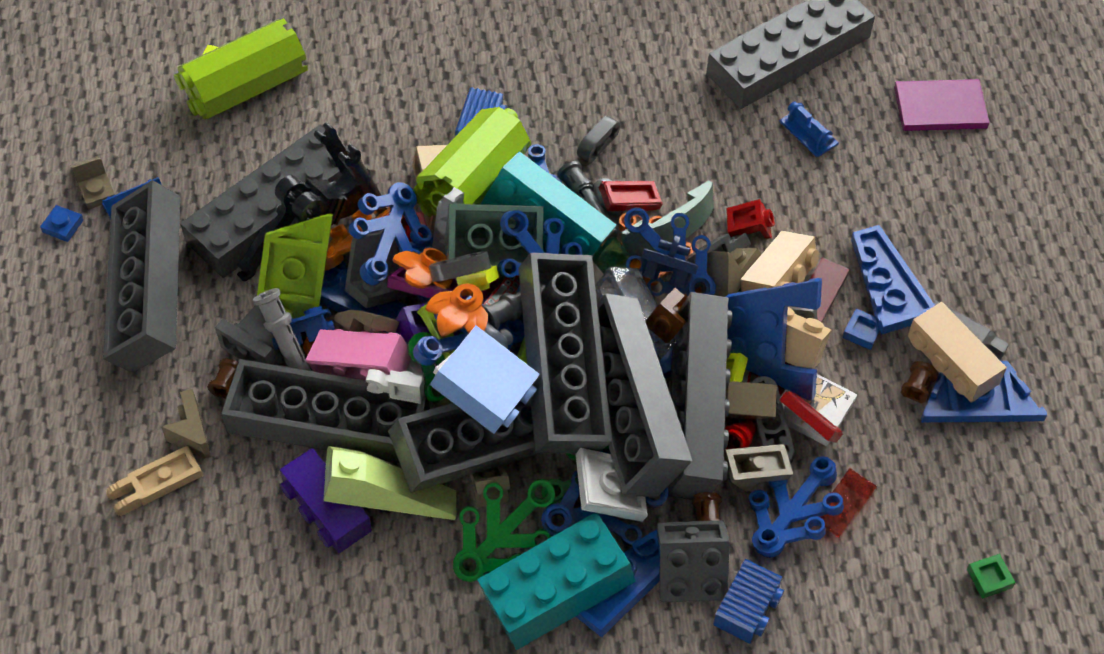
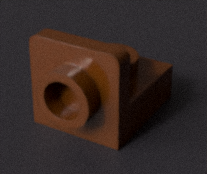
[645,288,686,343]

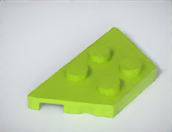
[257,214,333,319]

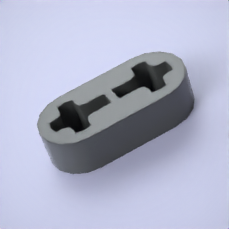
[577,116,621,163]
[429,251,491,282]

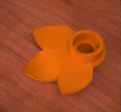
[392,248,453,289]
[426,284,488,337]

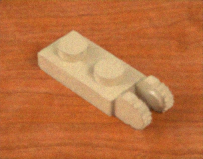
[106,446,203,516]

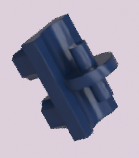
[641,234,698,289]

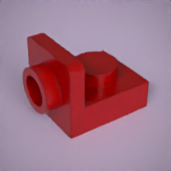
[726,199,775,239]

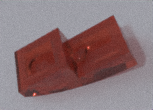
[818,468,878,538]

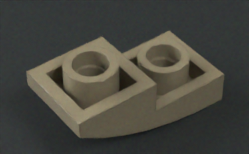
[334,310,399,333]

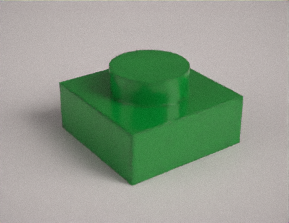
[967,554,1016,599]

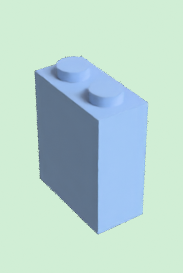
[430,325,540,434]

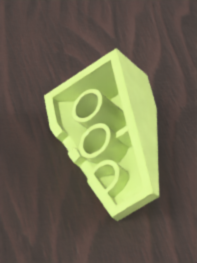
[324,446,457,520]

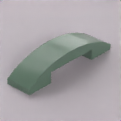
[621,180,714,259]

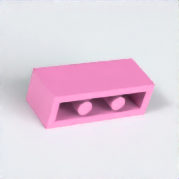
[306,329,411,380]

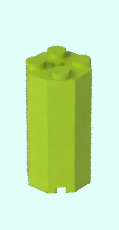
[174,18,308,119]
[413,107,531,217]

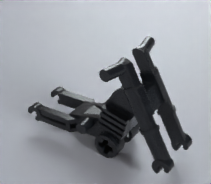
[237,122,387,281]

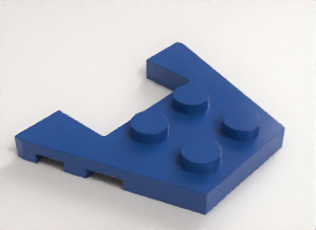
[726,278,822,401]

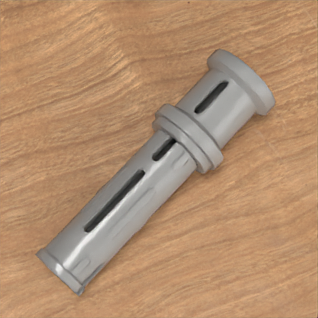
[252,288,311,371]

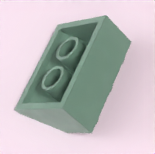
[444,204,543,270]

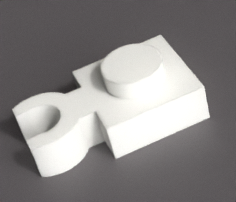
[365,369,424,404]

